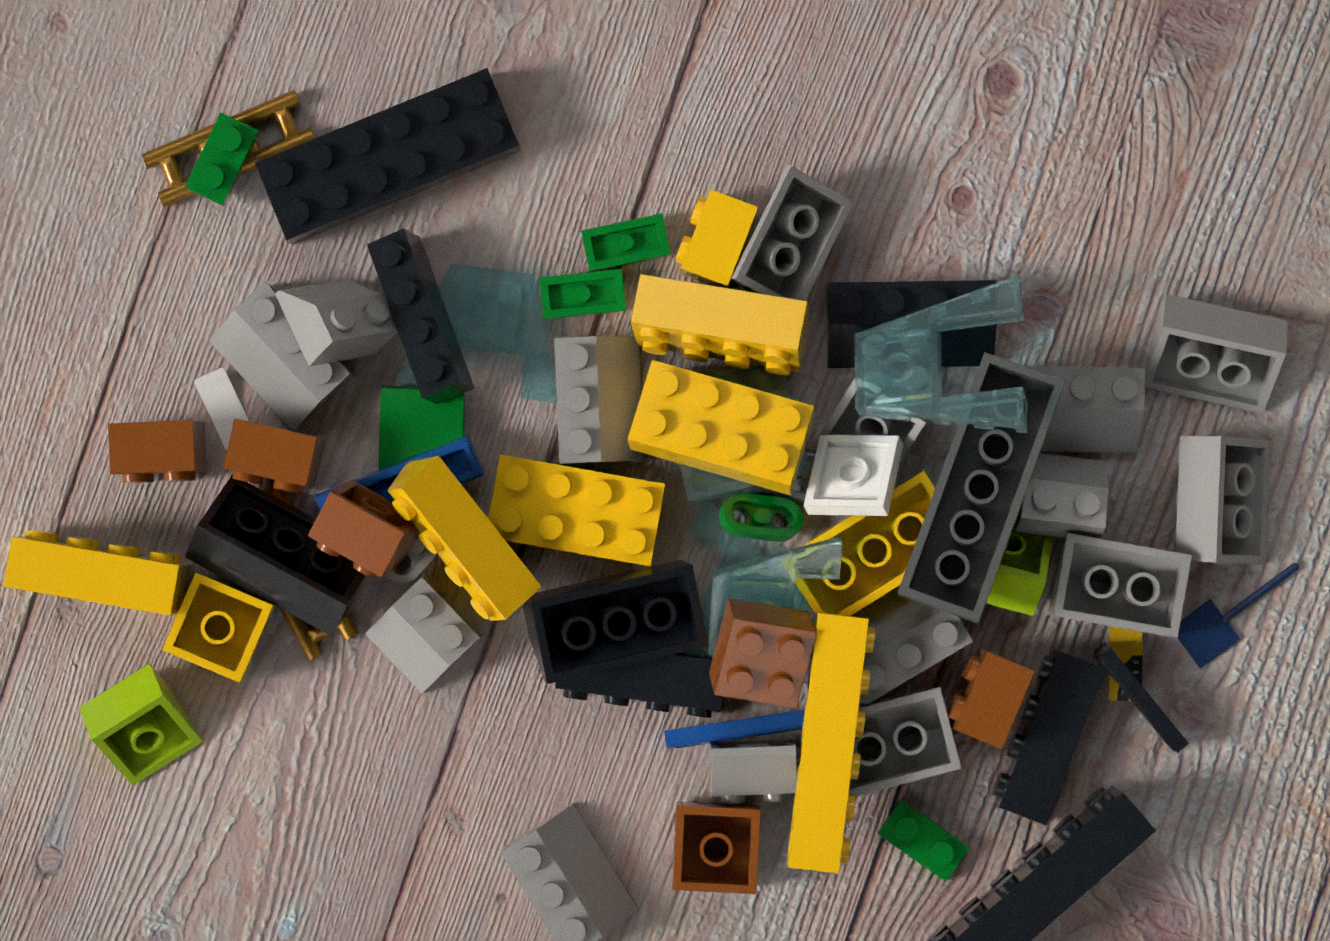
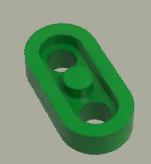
[719,492,803,542]

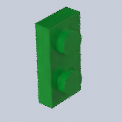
[185,112,260,207]
[581,213,671,272]
[539,269,626,320]
[877,798,969,882]

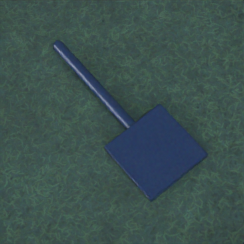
[1177,563,1299,669]

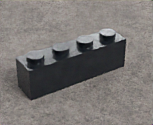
[367,228,475,404]
[992,649,1106,825]
[555,653,723,718]

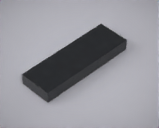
[1093,642,1189,753]

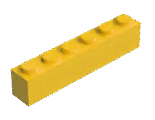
[787,612,875,874]

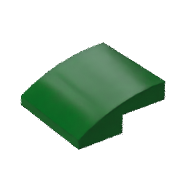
[379,385,465,469]

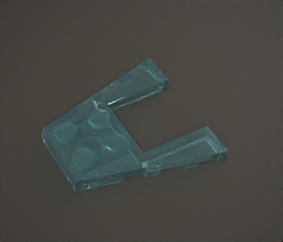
[855,276,1027,433]

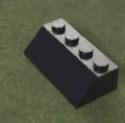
[826,280,997,369]
[185,474,367,636]
[523,560,708,684]

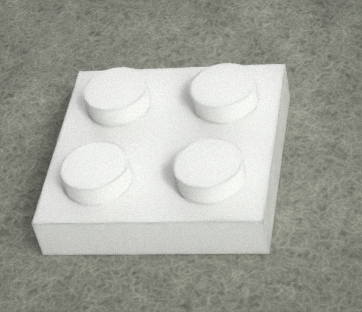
[804,435,903,516]

